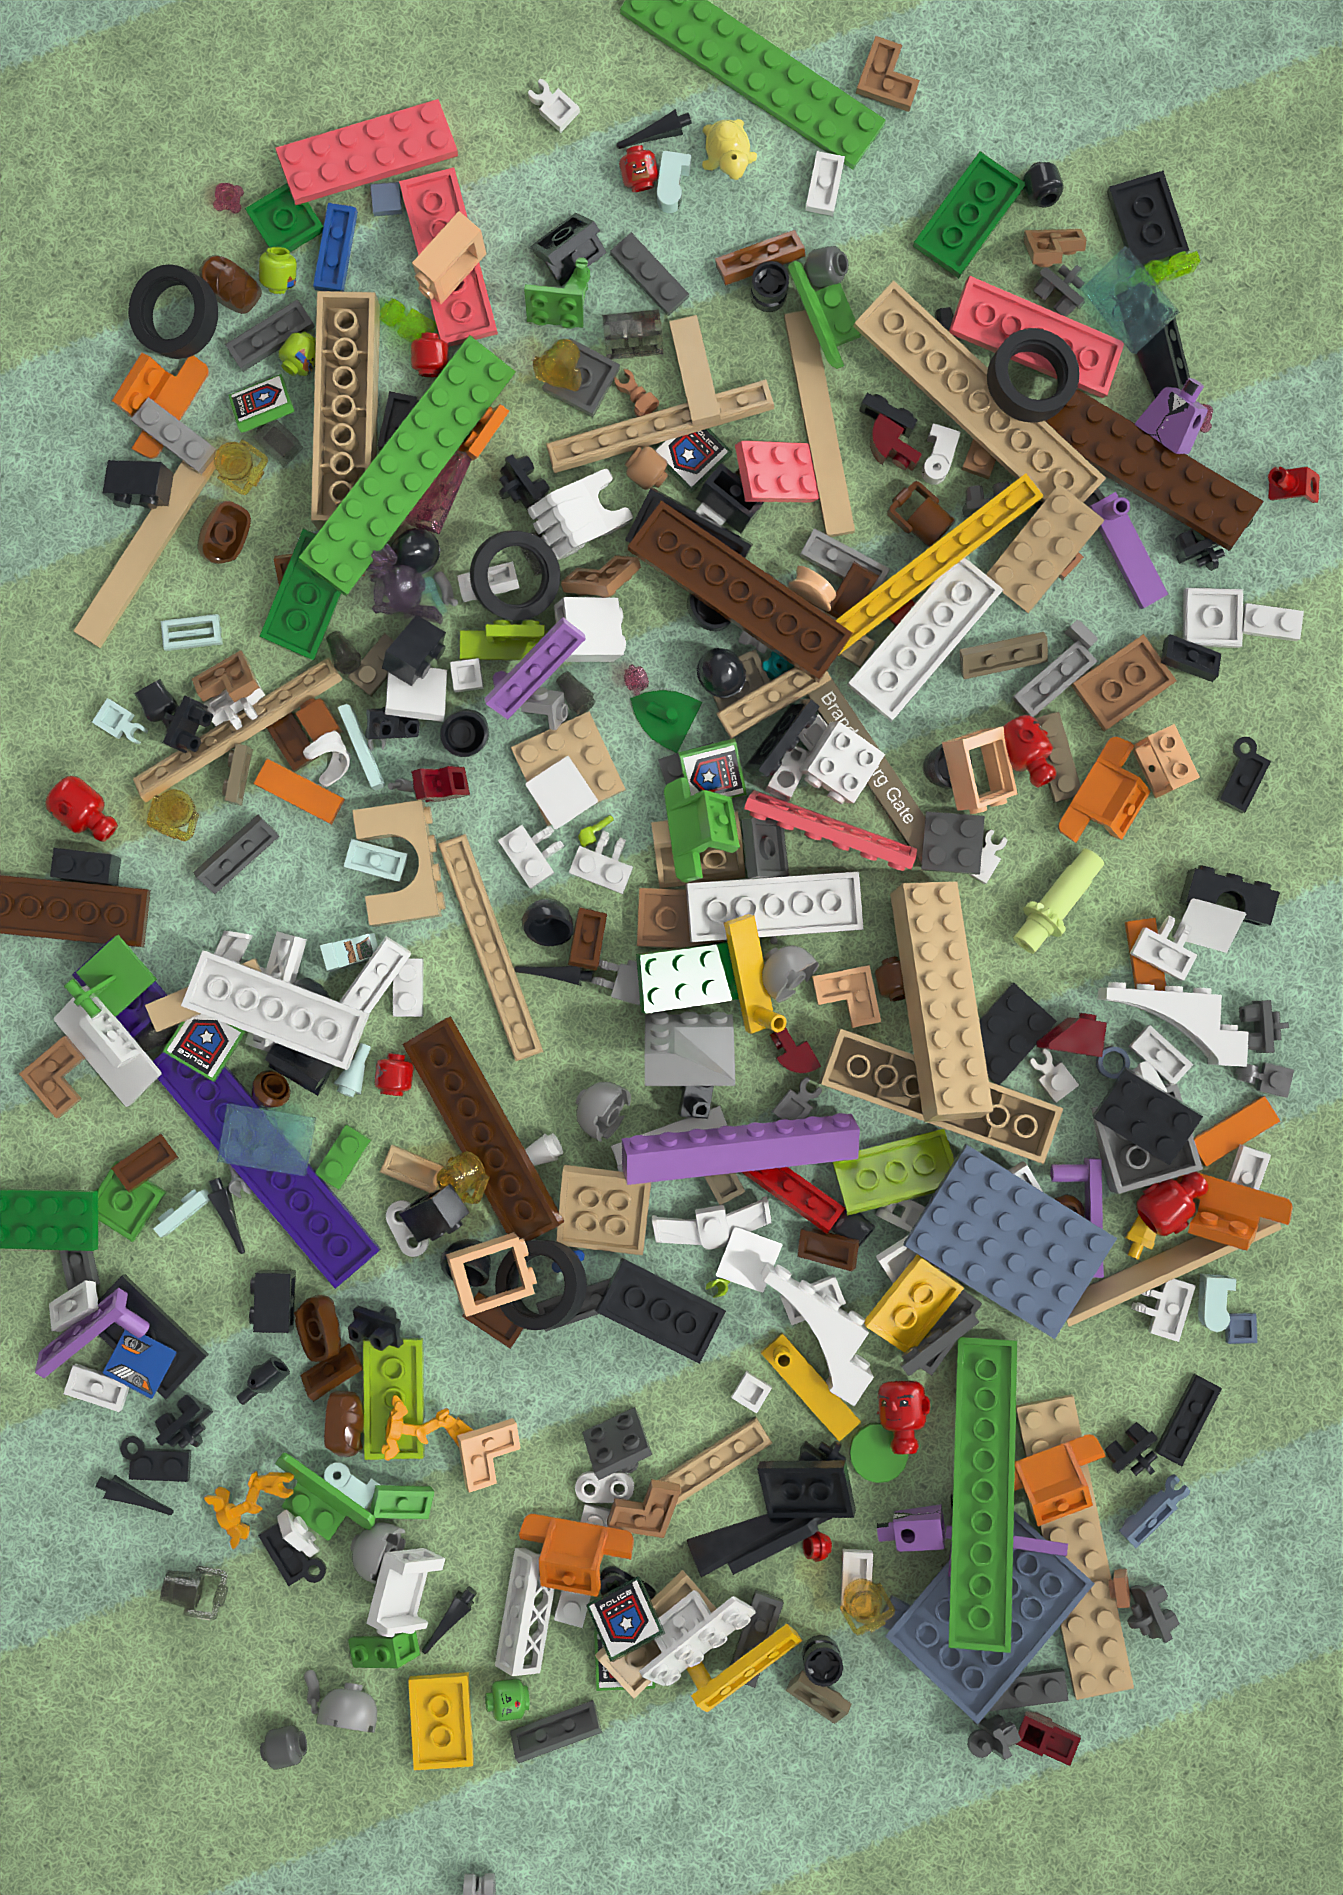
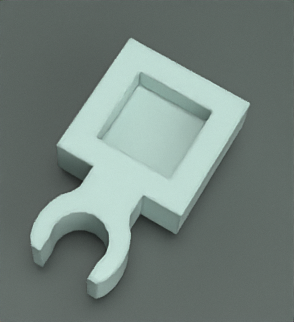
[92,698,148,744]

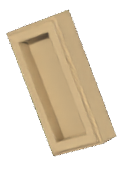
[380,1144,446,1193]

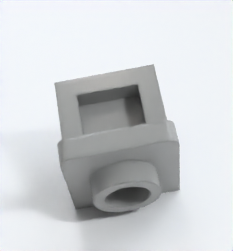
[521,687,568,730]

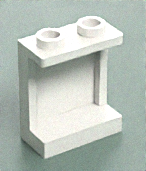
[366,1548,445,1637]

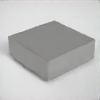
[1064,620,1098,650]

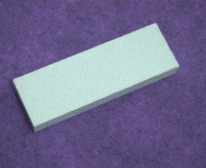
[338,704,385,791]

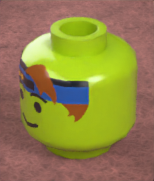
[259,247,297,294]
[278,332,316,376]

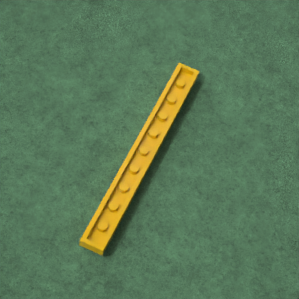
[835,473,1043,657]

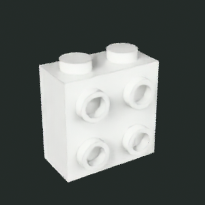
[554,597,626,662]
[799,721,885,805]

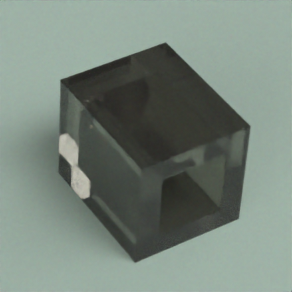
[254,419,303,468]

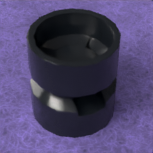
[750,261,789,312]
[802,1635,843,1687]

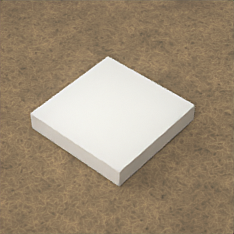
[1183,588,1243,648]
[385,668,447,722]

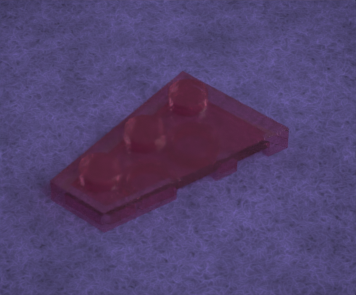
[404,450,472,535]

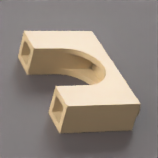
[352,800,446,927]

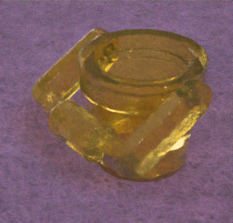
[533,339,582,391]
[214,439,268,495]
[147,789,199,842]
[437,1151,489,1204]
[840,1579,896,1636]

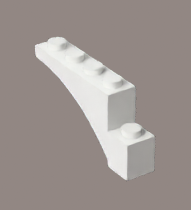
[1098,982,1248,1067]
[761,1263,874,1406]

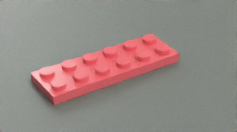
[275,99,458,205]
[399,167,498,347]
[949,276,1125,398]
[744,790,917,871]

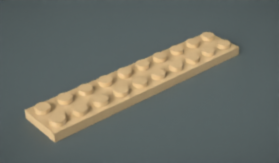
[853,280,1106,503]
[1016,1394,1134,1700]

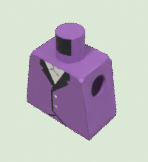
[1135,378,1207,454]
[877,1504,946,1552]

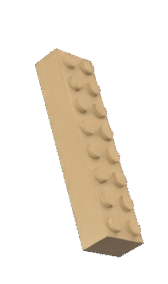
[311,291,380,530]
[890,882,993,1122]
[818,1029,1063,1164]

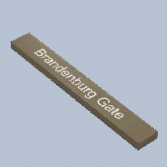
[807,678,925,865]

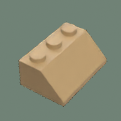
[651,811,745,889]

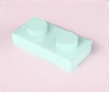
[344,839,409,883]
[153,1189,210,1238]

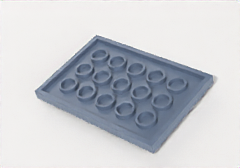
[903,1144,1117,1339]
[885,1511,1095,1725]

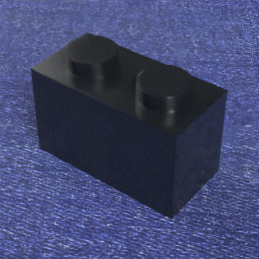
[102,460,174,509]
[696,463,764,534]
[382,614,446,686]
[50,848,121,886]
[399,1184,470,1243]
[249,1269,296,1333]

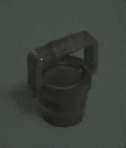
[160,1566,228,1620]

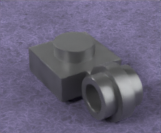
[1235,1063,1294,1098]

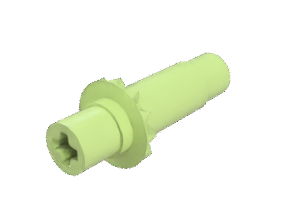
[1013,849,1104,954]

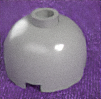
[762,945,819,1003]
[576,1082,631,1142]
[350,1522,406,1584]
[316,1683,377,1733]

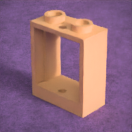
[412,211,486,304]
[1132,724,1200,799]
[942,726,1018,814]
[446,1232,537,1317]

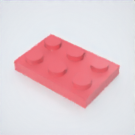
[735,441,820,503]

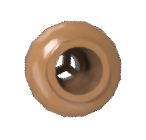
[625,446,668,490]

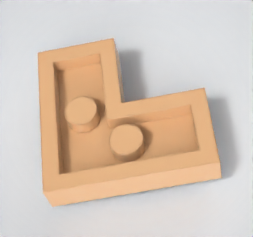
[812,965,881,1028]
[457,1418,520,1493]

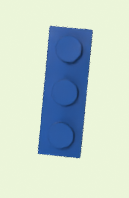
[313,203,358,292]

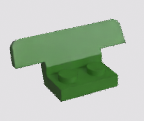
[788,261,861,369]
[664,777,740,883]
[275,1452,376,1541]

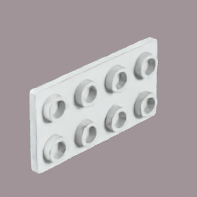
[54,985,161,1107]
[639,1590,756,1686]

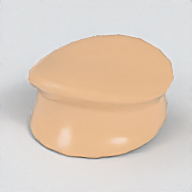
[787,566,836,612]

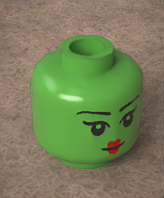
[485,1679,530,1722]

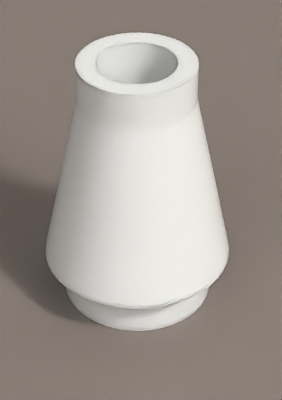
[525,1133,563,1166]

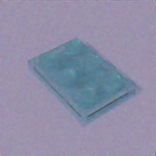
[1081,247,1180,354]
[217,1103,316,1176]

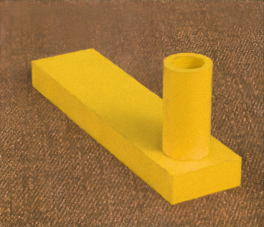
[724,914,786,1034]
[761,1333,861,1442]
[686,1624,802,1712]

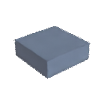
[370,182,403,217]
[1225,1312,1257,1344]

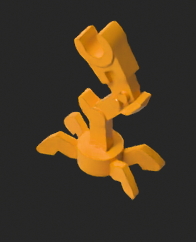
[381,1395,474,1461]
[204,1471,294,1549]

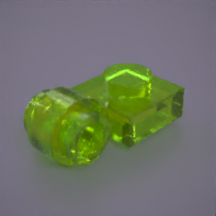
[1141,251,1201,287]
[379,298,437,343]

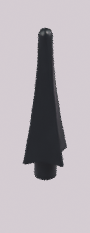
[616,109,692,149]
[514,966,594,986]
[207,1177,245,1254]
[95,1475,174,1515]
[422,1586,477,1654]

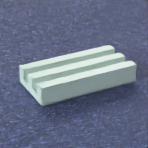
[160,614,223,651]

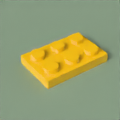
[864,1254,964,1353]
[408,1672,474,1770]

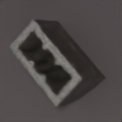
[602,309,663,360]

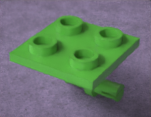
[524,258,591,329]
[64,935,157,1019]

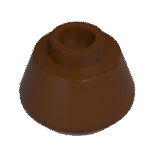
[252,1070,291,1109]

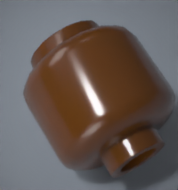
[874,956,906,1002]

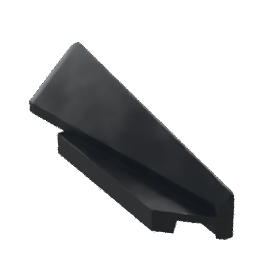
[1115,283,1190,398]
[687,1514,832,1578]

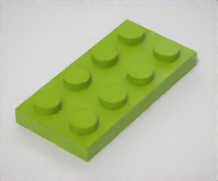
[832,1129,954,1216]
[363,1338,425,1460]

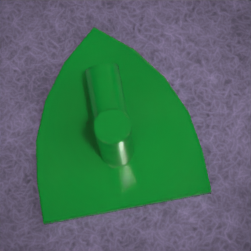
[630,690,703,753]

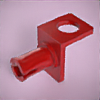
[1268,466,1320,503]

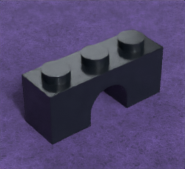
[1179,865,1280,927]

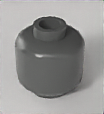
[804,246,849,287]
[260,1725,307,1770]

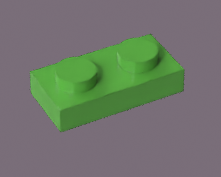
[315,1124,372,1190]
[370,1485,435,1519]

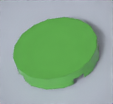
[850,1422,908,1483]

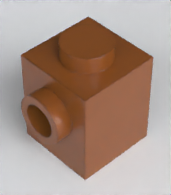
[296,698,343,742]

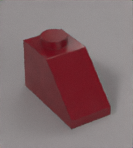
[1036,1013,1107,1057]

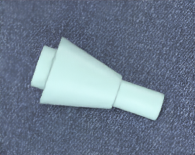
[334,1043,371,1097]

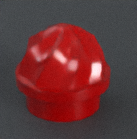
[802,1531,832,1562]

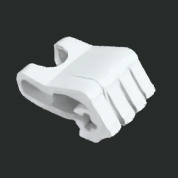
[527,469,634,560]

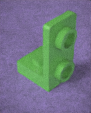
[348,1630,420,1669]

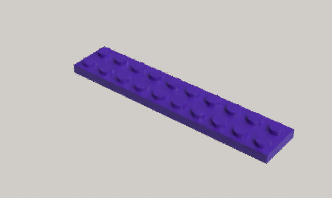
[153,1052,381,1289]

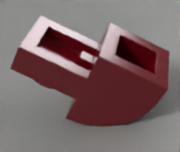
[870,413,922,472]
[411,766,470,803]
[769,1027,822,1073]
[1016,1711,1081,1766]

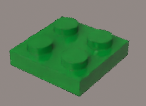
[245,183,324,252]

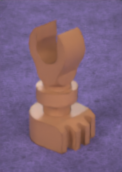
[614,369,659,417]

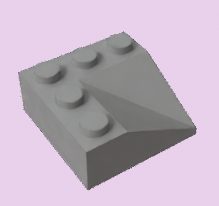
[645,1012,735,1086]
[1091,1083,1203,1194]

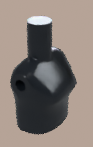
[134,679,178,729]
[831,1209,875,1247]
[236,1357,290,1405]

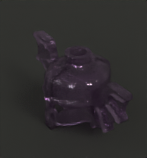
[366,544,444,624]

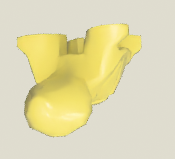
[702,119,757,180]

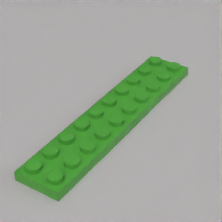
[620,0,886,170]
[298,335,516,597]
[949,1337,1017,1653]

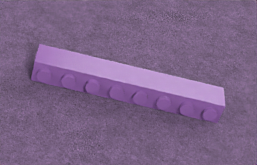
[622,1113,860,1185]

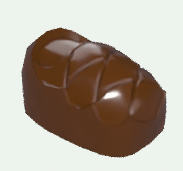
[199,255,262,314]
[197,501,251,564]
[294,1295,341,1362]
[324,1391,364,1457]

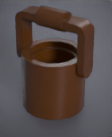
[887,481,955,548]

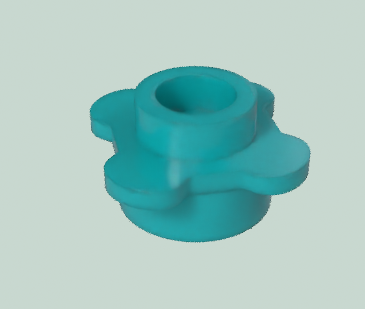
[762,651,795,680]

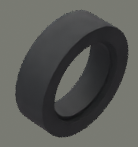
[128,264,218,359]
[987,328,1080,423]
[470,531,560,620]
[495,1240,587,1330]

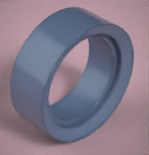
[1096,1047,1130,1079]

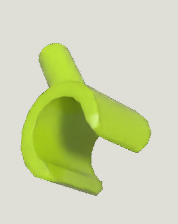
[578,815,614,847]
[705,1278,730,1298]

